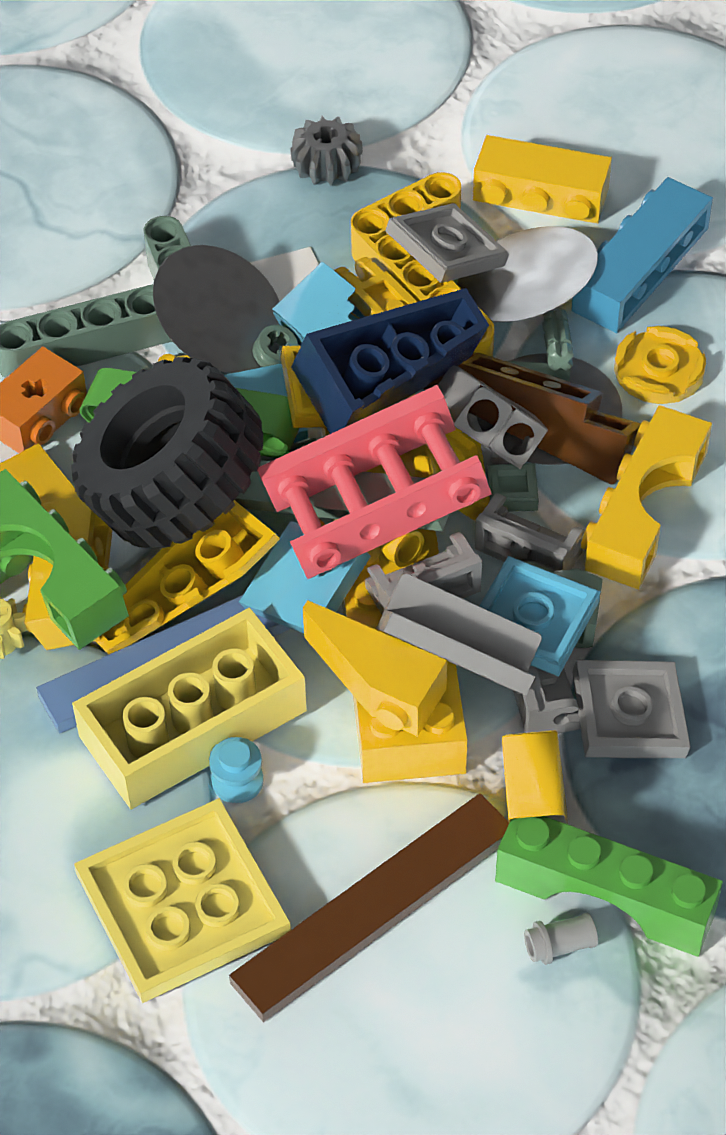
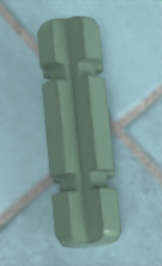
[542,308,574,371]

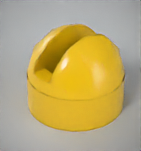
[380,530,424,567]

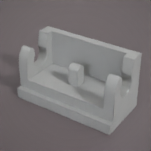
[475,493,585,572]
[365,532,482,614]
[513,665,581,733]

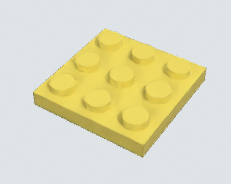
[74,798,291,1003]

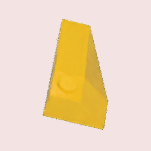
[95,500,280,654]

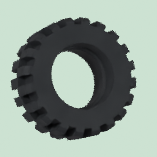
[71,357,264,548]

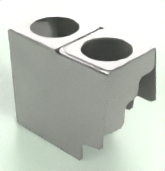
[438,365,548,469]

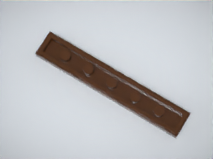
[229,793,509,1023]

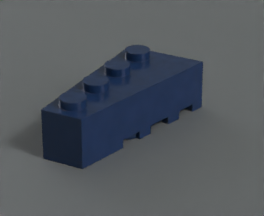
[291,288,489,434]

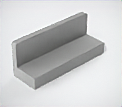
[376,573,542,696]

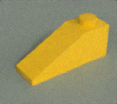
[303,600,447,737]

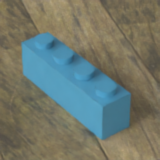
[571,177,713,334]

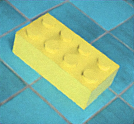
[72,607,307,810]

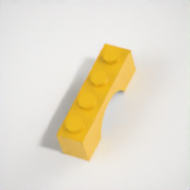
[581,405,712,590]

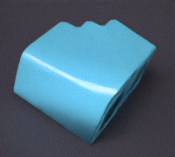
[272,262,365,346]

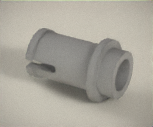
[524,913,598,965]

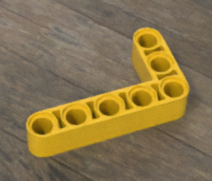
[351,172,494,357]

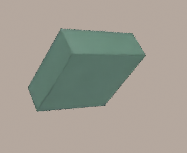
[487,463,539,512]

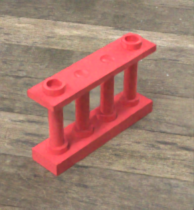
[257,385,492,579]

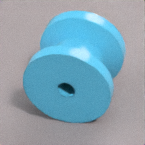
[209,737,263,803]

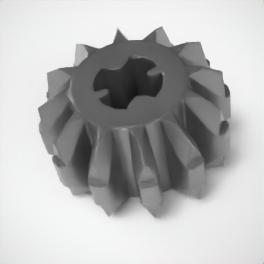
[290,116,362,186]

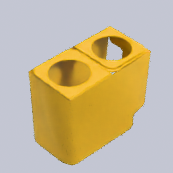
[502,730,568,824]

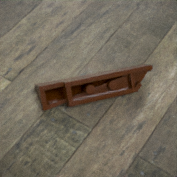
[422,352,641,485]

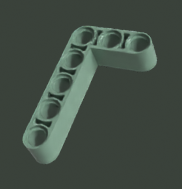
[0,216,191,378]

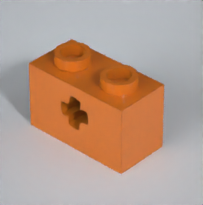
[0,346,87,453]

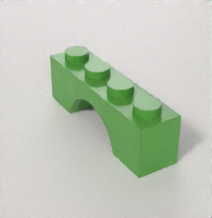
[0,469,129,650]
[495,816,723,957]

